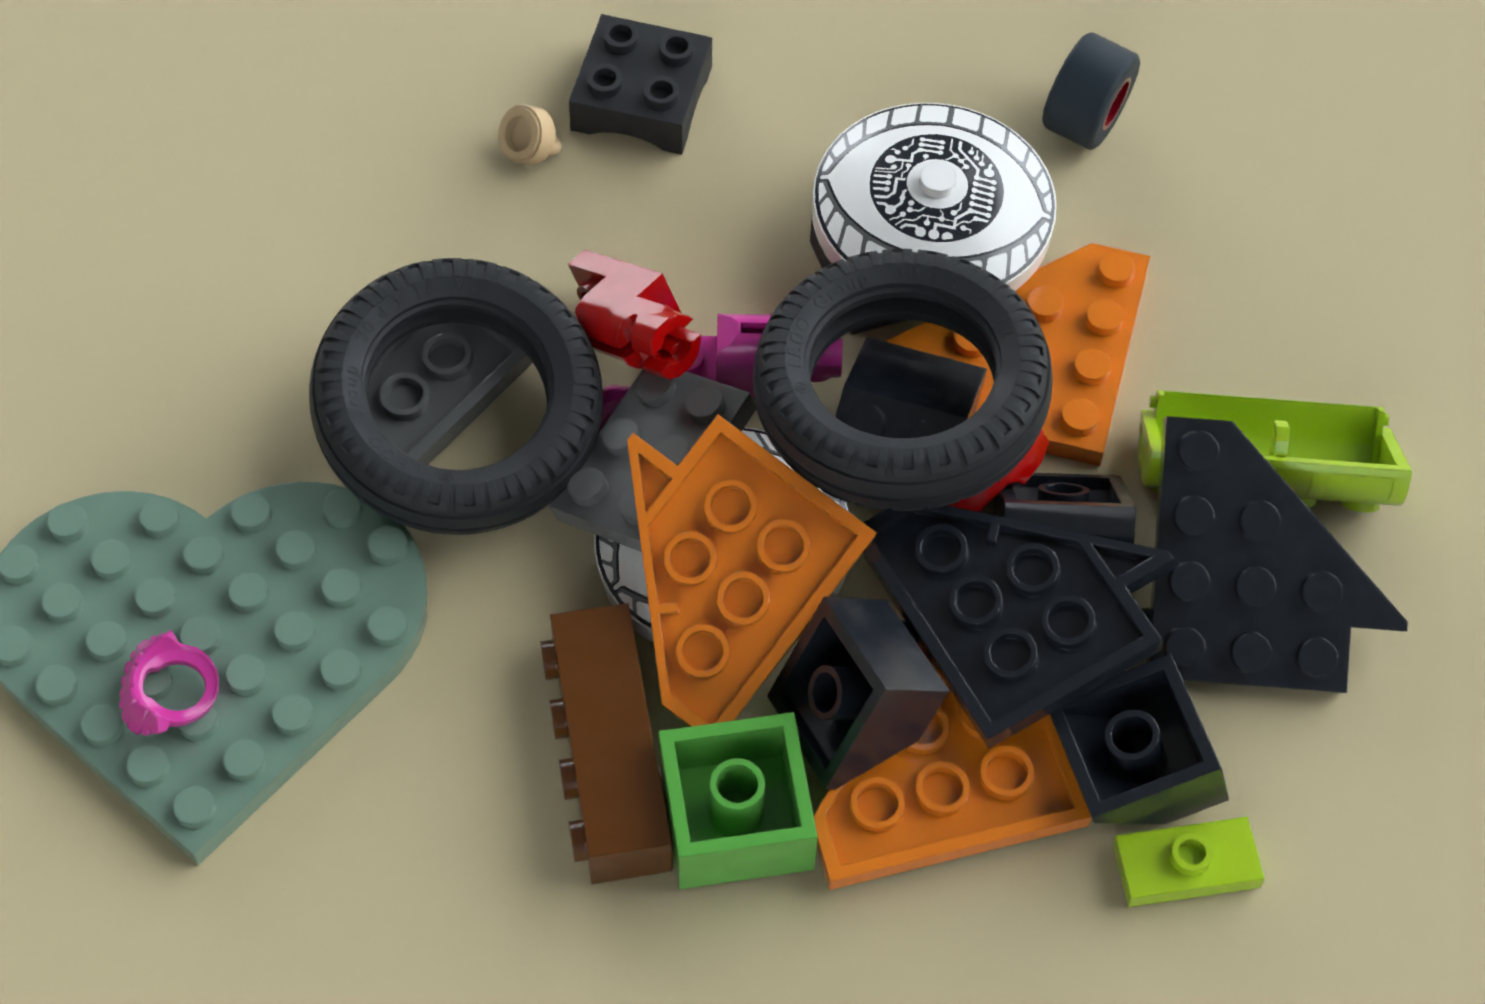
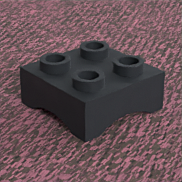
[569,14,712,154]

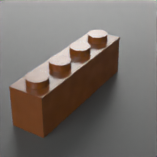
[540,603,672,884]

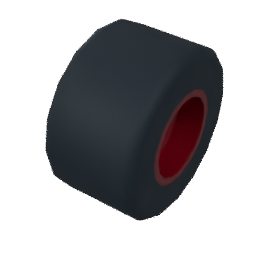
[1042,32,1140,150]

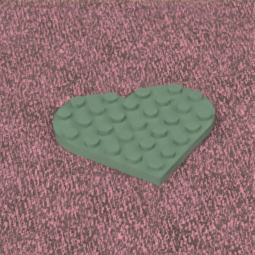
[0,482,428,865]

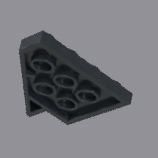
[1147,416,1408,693]

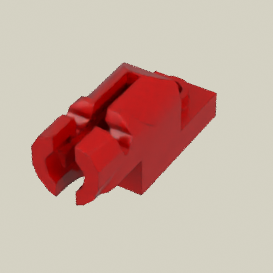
[568,250,701,380]

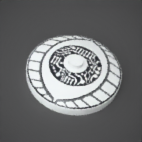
[812,103,1056,291]

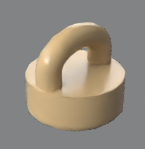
[498,105,562,165]

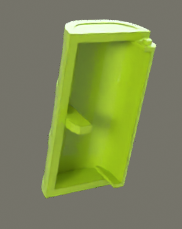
[1138,390,1412,513]

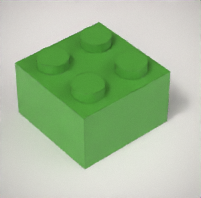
[659,712,818,890]

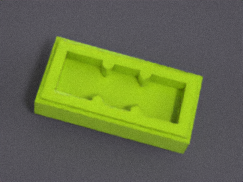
[1113,816,1265,907]

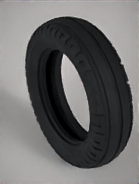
[753,249,1053,511]
[309,258,603,535]

